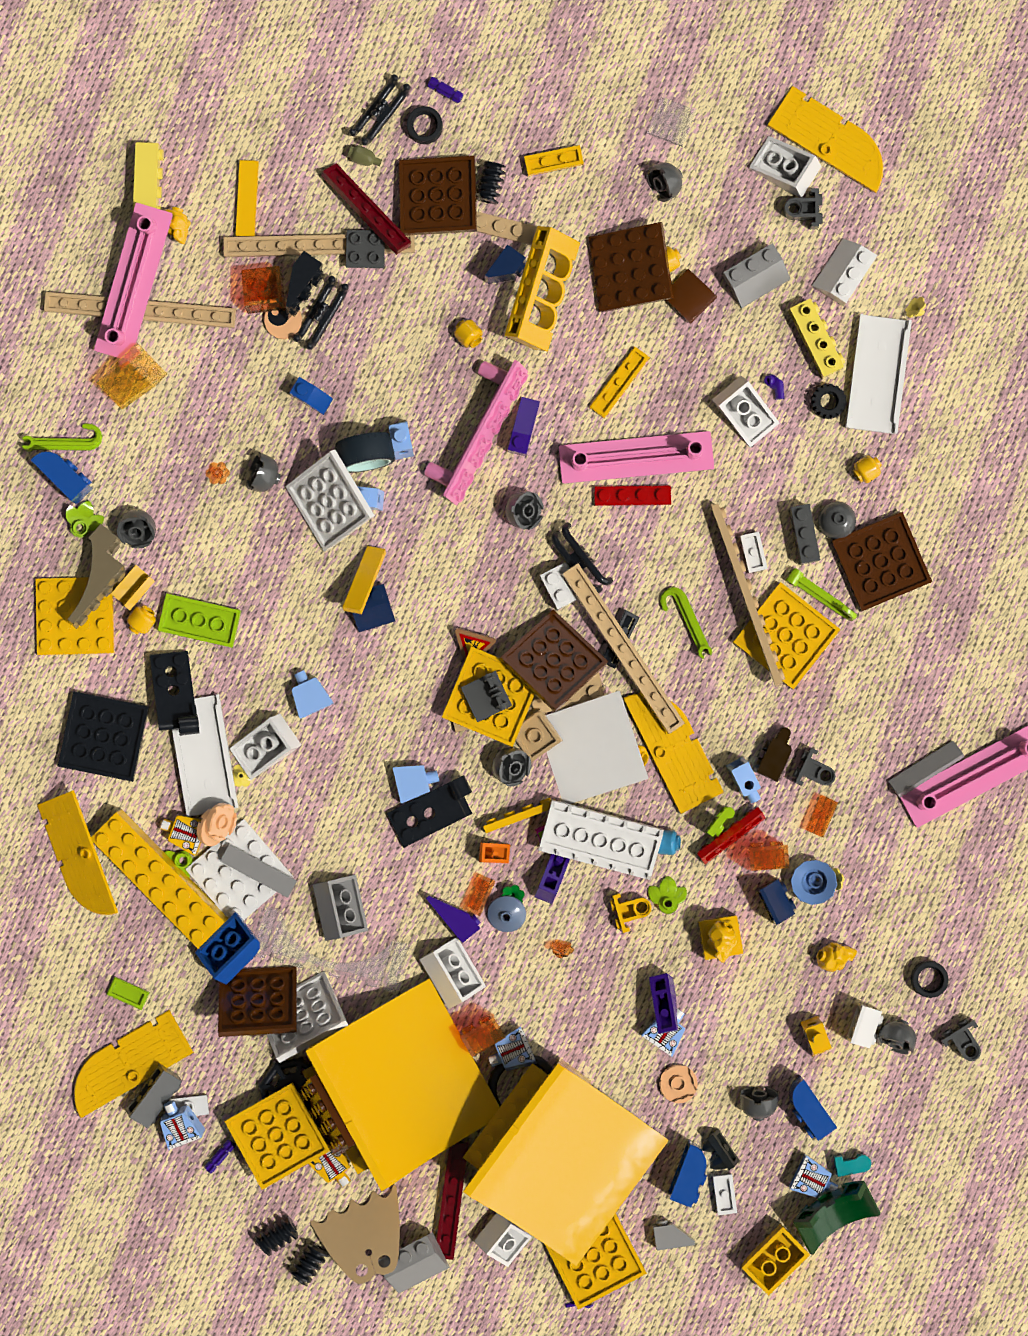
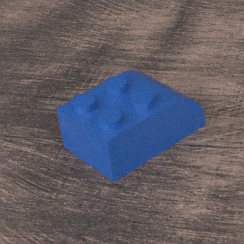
[31,452,93,504]
[195,912,260,985]
[789,1076,837,1141]
[668,1140,707,1208]

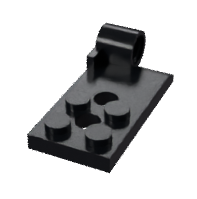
[149,651,200,736]
[387,775,473,847]

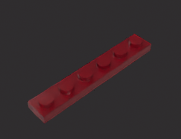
[321,163,412,255]
[437,1142,469,1260]

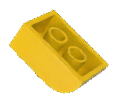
[741,1223,810,1296]

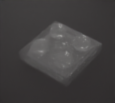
[647,97,696,147]

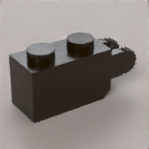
[754,727,792,782]

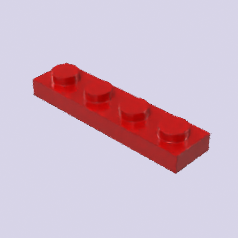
[594,486,671,506]
[697,807,766,865]

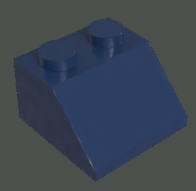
[485,244,526,284]
[347,584,396,632]
[756,879,796,925]

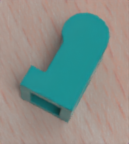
[833,1153,872,1177]

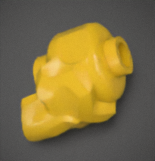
[165,206,191,244]
[707,921,738,963]
[816,942,857,972]

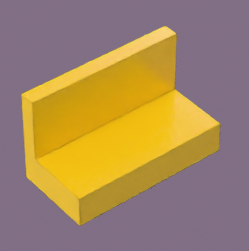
[111,564,155,610]

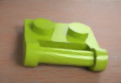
[704,807,735,837]

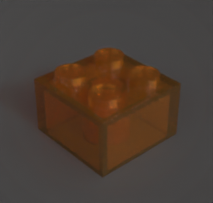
[241,266,286,314]
[746,841,789,871]
[460,1014,506,1057]

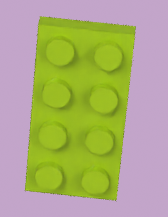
[158,593,242,648]

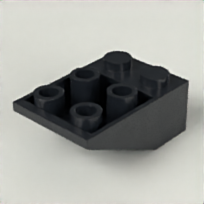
[285,251,323,320]

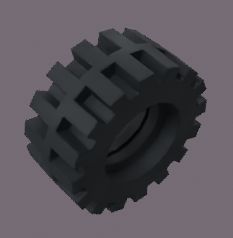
[811,384,846,419]

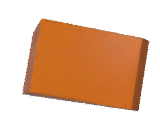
[479,842,510,864]

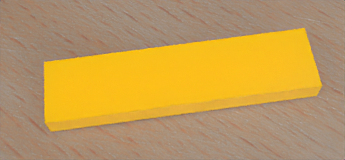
[235,160,259,237]
[589,346,650,419]
[343,546,386,614]

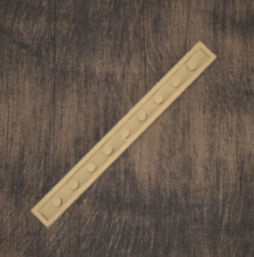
[223,234,415,258]
[44,292,236,329]
[711,503,785,687]
[561,563,685,734]

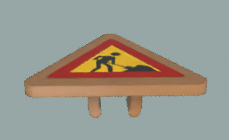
[455,628,496,663]

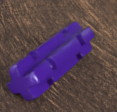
[427,77,464,103]
[204,1140,236,1173]

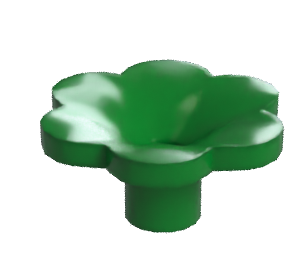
[501,884,525,903]

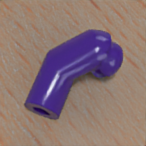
[764,374,785,400]

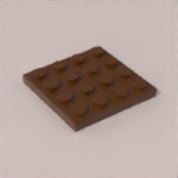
[399,156,477,236]
[589,222,674,313]
[831,512,932,612]
[500,609,608,712]
[218,966,297,1037]
[299,1075,356,1157]

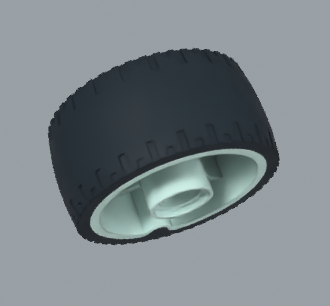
[335,432,395,473]

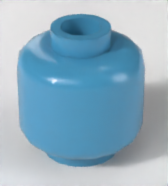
[658,830,681,855]

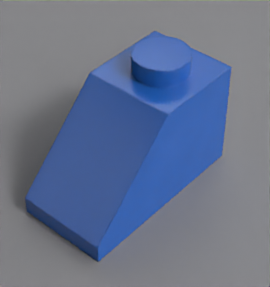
[290,377,333,415]

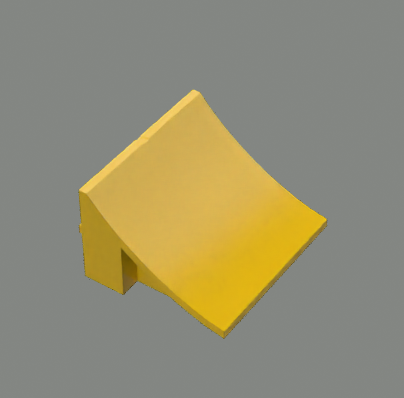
[302,978,500,1191]
[463,1058,669,1266]

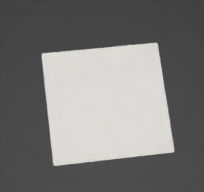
[545,691,648,804]

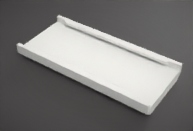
[845,314,912,434]
[172,694,239,817]
[538,800,664,880]

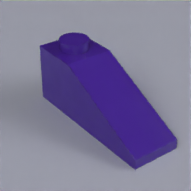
[508,397,540,457]
[534,854,570,904]
[426,895,481,943]
[649,973,678,1034]

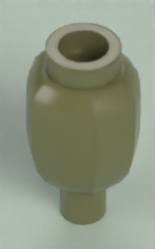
[347,145,382,167]

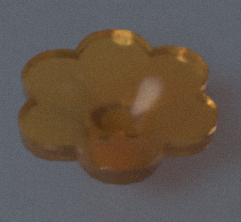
[206,462,230,484]
[550,939,574,958]

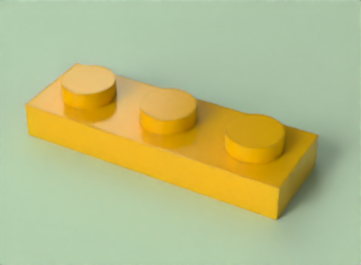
[524,145,584,176]

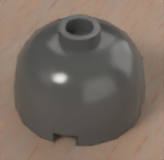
[647,162,683,202]
[246,452,281,492]
[505,491,544,530]
[818,501,856,540]
[117,510,156,549]
[492,747,531,787]
[877,1019,917,1054]
[740,1087,778,1121]

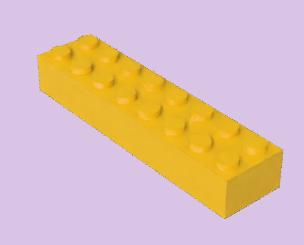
[91,809,229,949]

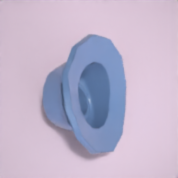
[791,860,837,905]

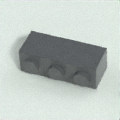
[789,504,821,565]
[125,1064,182,1128]

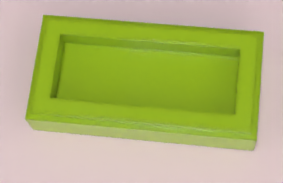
[106,977,150,1010]

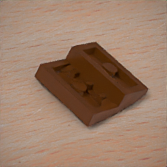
[665,269,717,324]

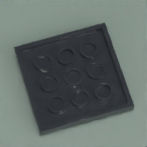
[58,691,149,782]

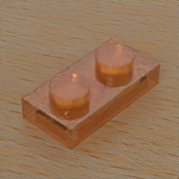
[805,795,839,838]
[462,873,495,916]

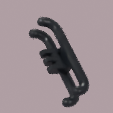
[349,74,410,146]
[293,276,349,350]
[551,522,613,593]

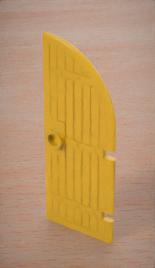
[767,86,883,193]
[623,693,724,814]
[37,790,118,915]
[74,1010,194,1119]

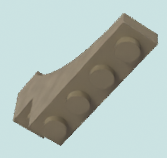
[68,524,126,629]

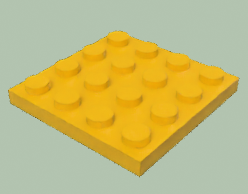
[36,577,114,655]
[733,582,841,690]
[442,646,535,747]
[224,1083,330,1190]
[545,1213,647,1310]

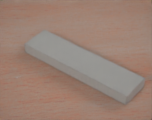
[888,741,964,798]
[220,844,297,898]

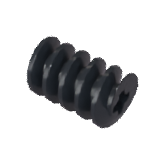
[476,161,506,204]
[255,1216,298,1256]
[289,1242,330,1286]

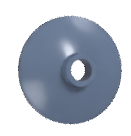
[488,896,526,932]

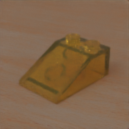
[96,343,167,410]

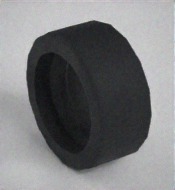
[407,106,443,145]
[910,961,949,998]

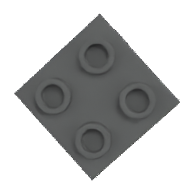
[346,230,385,268]
[461,671,512,722]

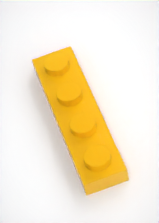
[483,797,555,833]

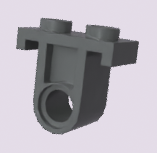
[783,188,823,230]
[792,748,836,786]
[939,1018,981,1061]

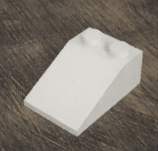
[749,136,821,198]
[712,376,780,447]
[230,714,301,780]

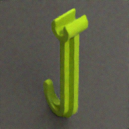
[22,424,103,452]
[785,568,857,621]
[660,587,712,659]

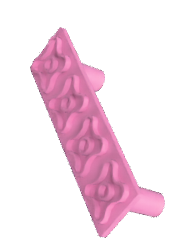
[94,203,173,361]
[424,360,528,506]
[559,431,714,484]
[900,726,1028,828]

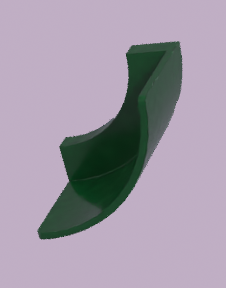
[793,1181,881,1255]

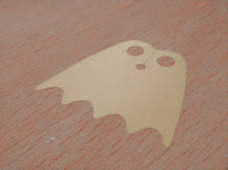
[310,1185,400,1284]

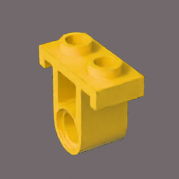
[610,893,652,933]

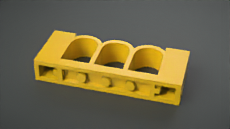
[504,226,580,352]

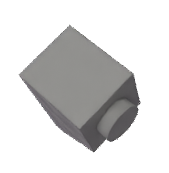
[653,1219,695,1251]

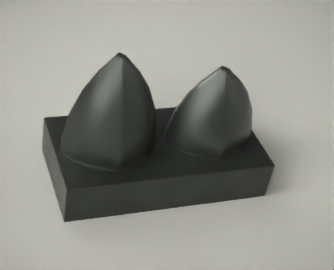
[702,1128,740,1170]

